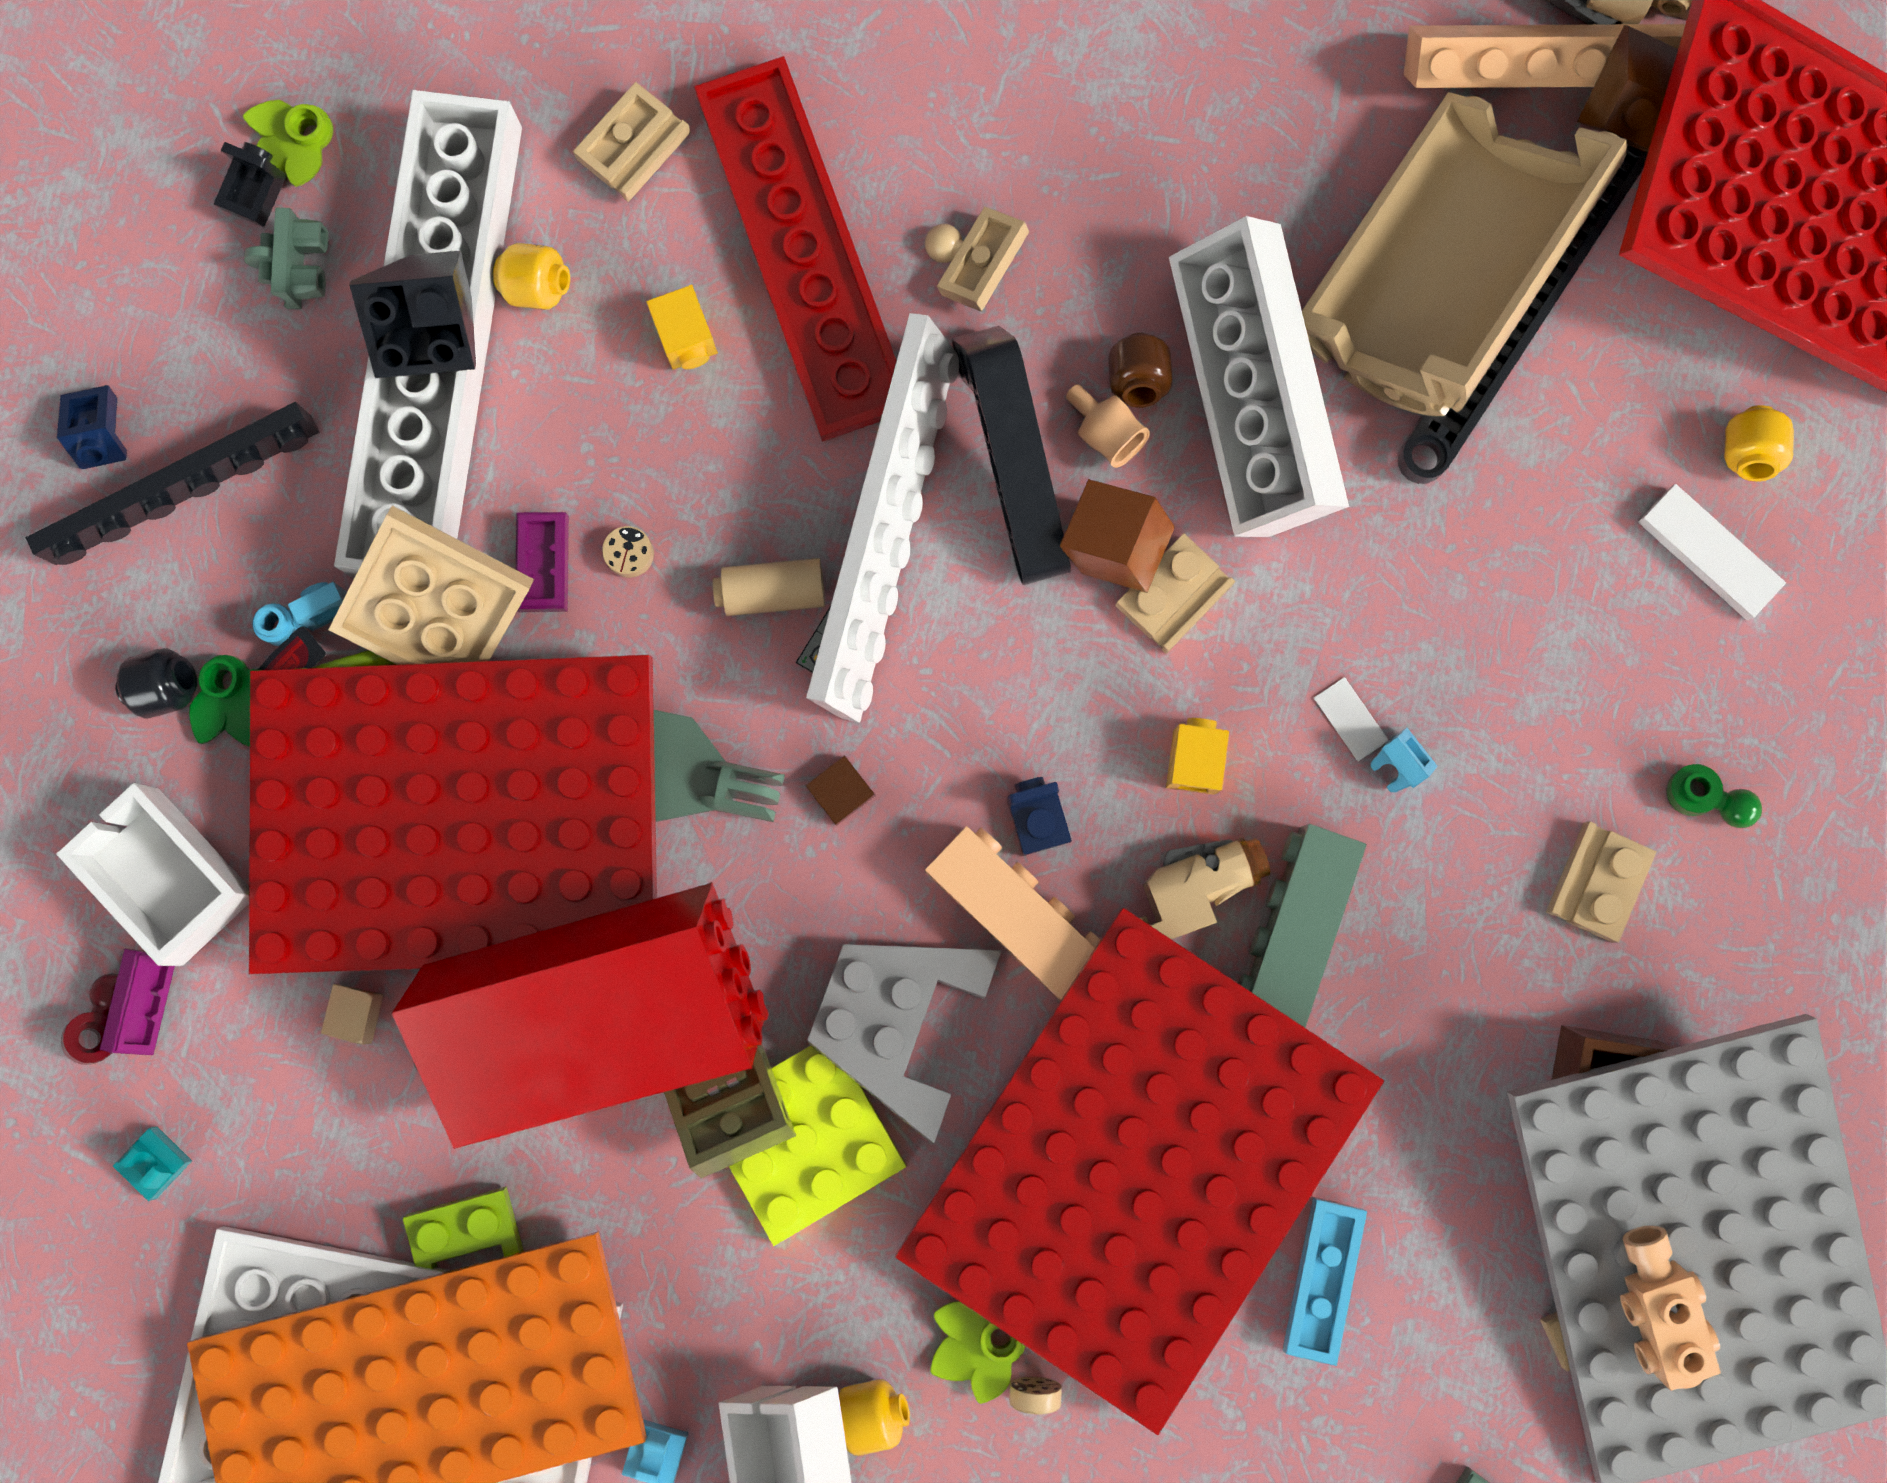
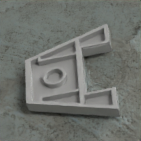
[807,944,1002,1144]

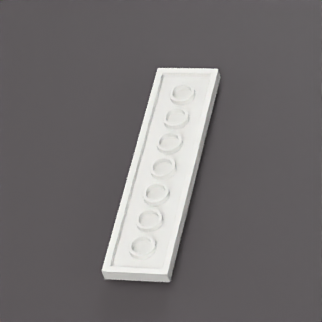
[806,313,959,723]

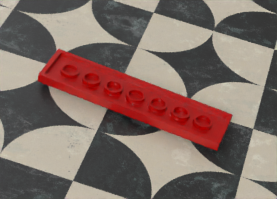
[694,56,897,442]

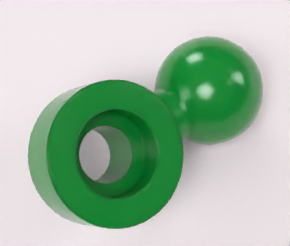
[1666,764,1762,828]

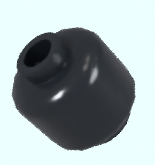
[115,648,197,719]

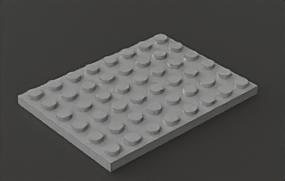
[1507,1014,1887,1483]

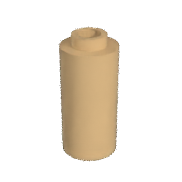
[713,558,825,616]

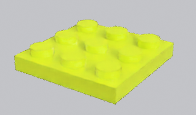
[729,1045,907,1246]

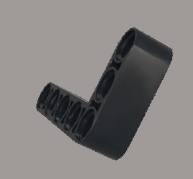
[952,326,1071,585]

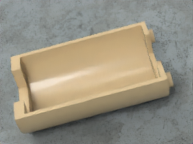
[1302,92,1627,416]

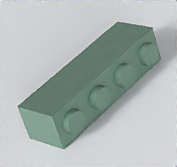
[1238,823,1367,1027]

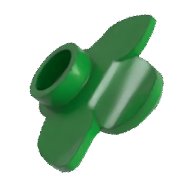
[189,655,258,747]

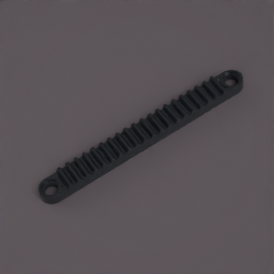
[1398,144,1648,484]

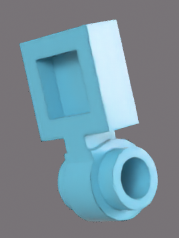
[252,582,347,646]

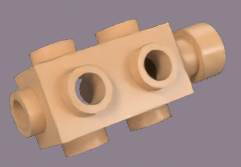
[1620,1226,1721,1391]

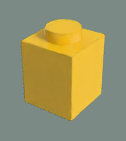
[646,285,718,370]
[1166,718,1229,795]

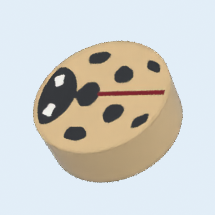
[602,526,654,578]
[1009,1377,1062,1415]

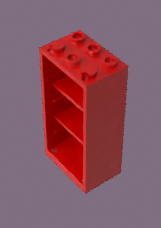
[392,883,768,1149]

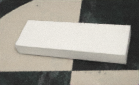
[1638,484,1786,621]

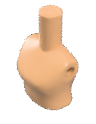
[1066,384,1150,468]

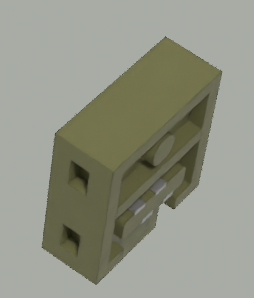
[664,1044,796,1178]

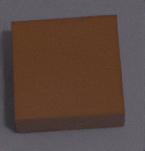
[805,755,875,826]

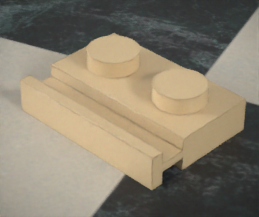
[573,82,691,202]
[1115,534,1236,654]
[1546,821,1657,943]

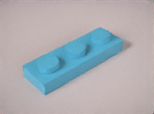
[1282,1197,1367,1366]

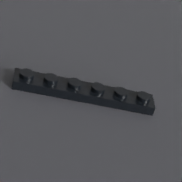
[25,402,320,565]

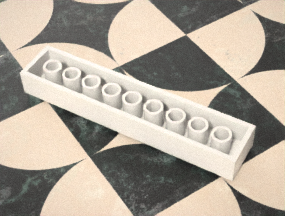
[334,90,522,579]

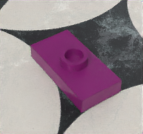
[515,512,569,612]
[100,948,175,1056]

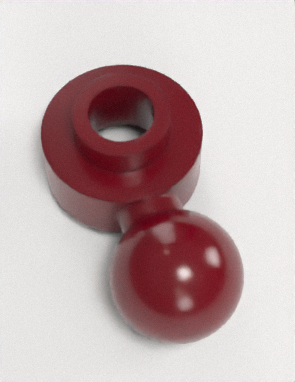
[61,973,118,1065]

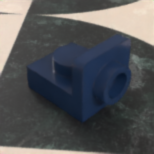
[57,385,127,469]
[1007,777,1072,856]

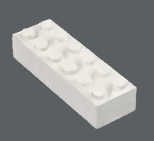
[1169,216,1349,537]

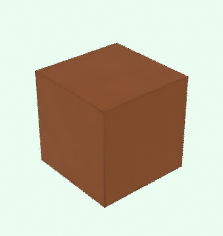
[1060,479,1175,593]

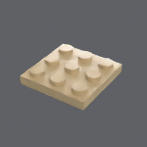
[328,506,534,665]

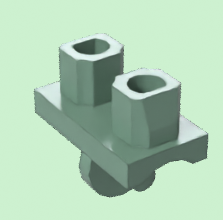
[244,208,329,309]

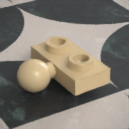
[925,206,1029,312]

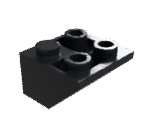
[349,250,476,378]

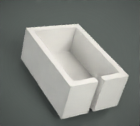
[56,783,249,966]
[719,1386,852,1483]

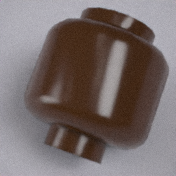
[1108,333,1173,408]

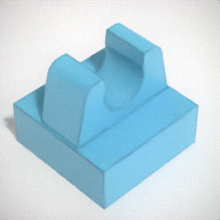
[1370,727,1438,793]
[622,1419,689,1483]

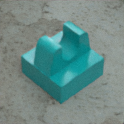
[113,1126,192,1201]

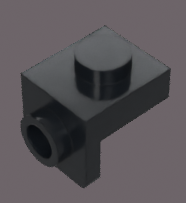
[214,142,287,227]

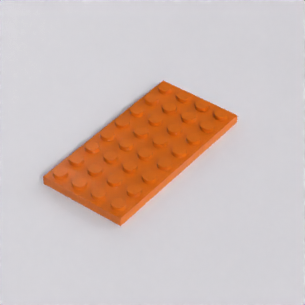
[187,1231,647,1483]

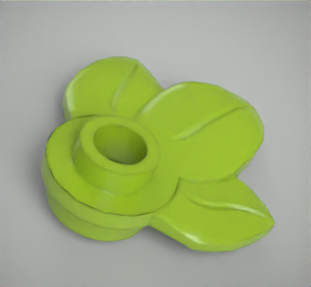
[243,100,333,187]
[930,1301,1025,1404]

